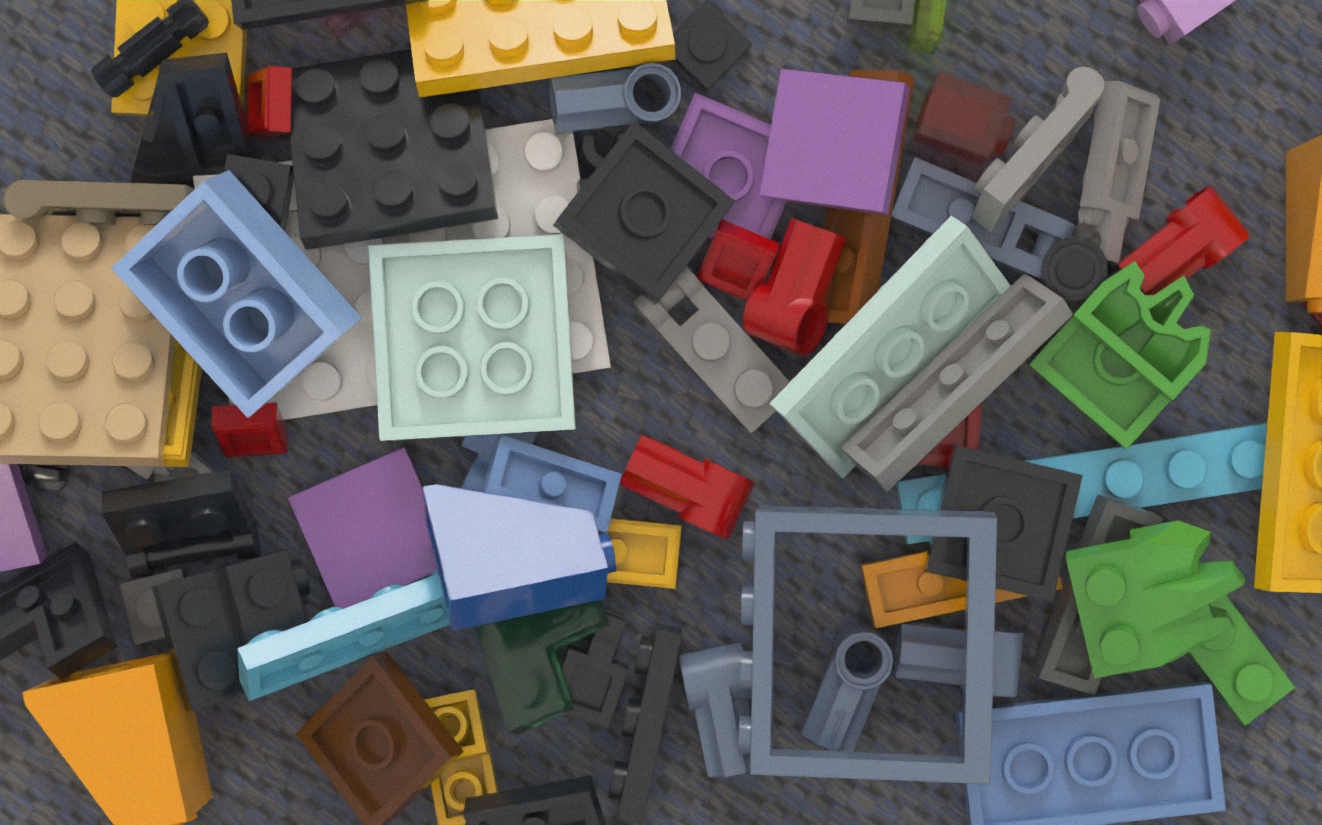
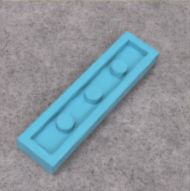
[237,570,450,701]

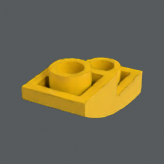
[425,689,499,825]

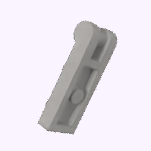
[971,67,1105,233]
[632,266,790,433]

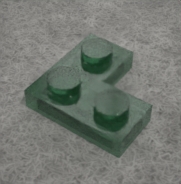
[474,600,610,734]

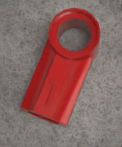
[1114,185,1250,295]
[743,218,846,356]
[619,435,756,540]

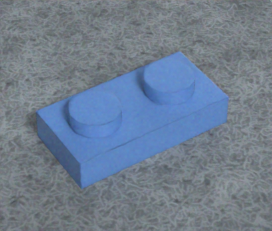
[481,434,622,535]

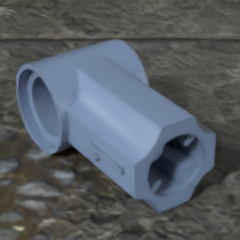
[549,63,681,134]
[800,622,893,752]
[893,622,1024,697]
[679,642,752,777]

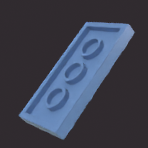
[955,681,1226,825]

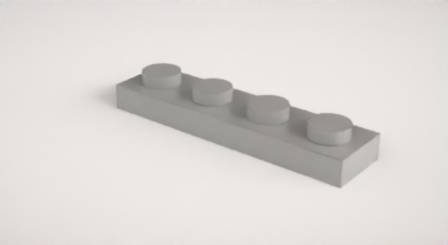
[841,273,1073,492]

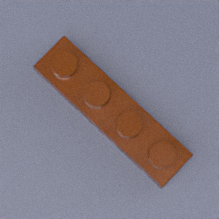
[823,70,915,326]

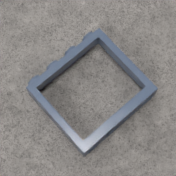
[739,505,997,784]

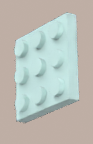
[368,234,576,441]

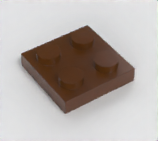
[296,651,464,825]

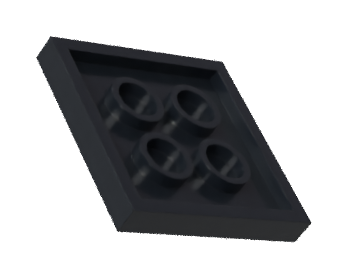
[290,49,499,250]

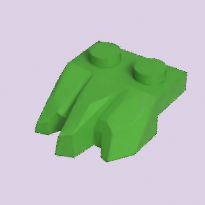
[1028,261,1211,449]
[1066,520,1246,679]

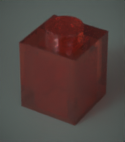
[910,72,1015,165]

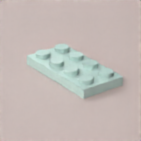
[769,215,1010,478]

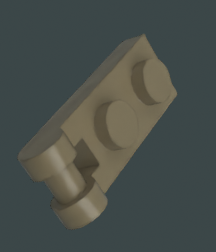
[3,180,194,225]

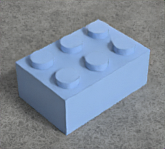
[111,170,362,418]

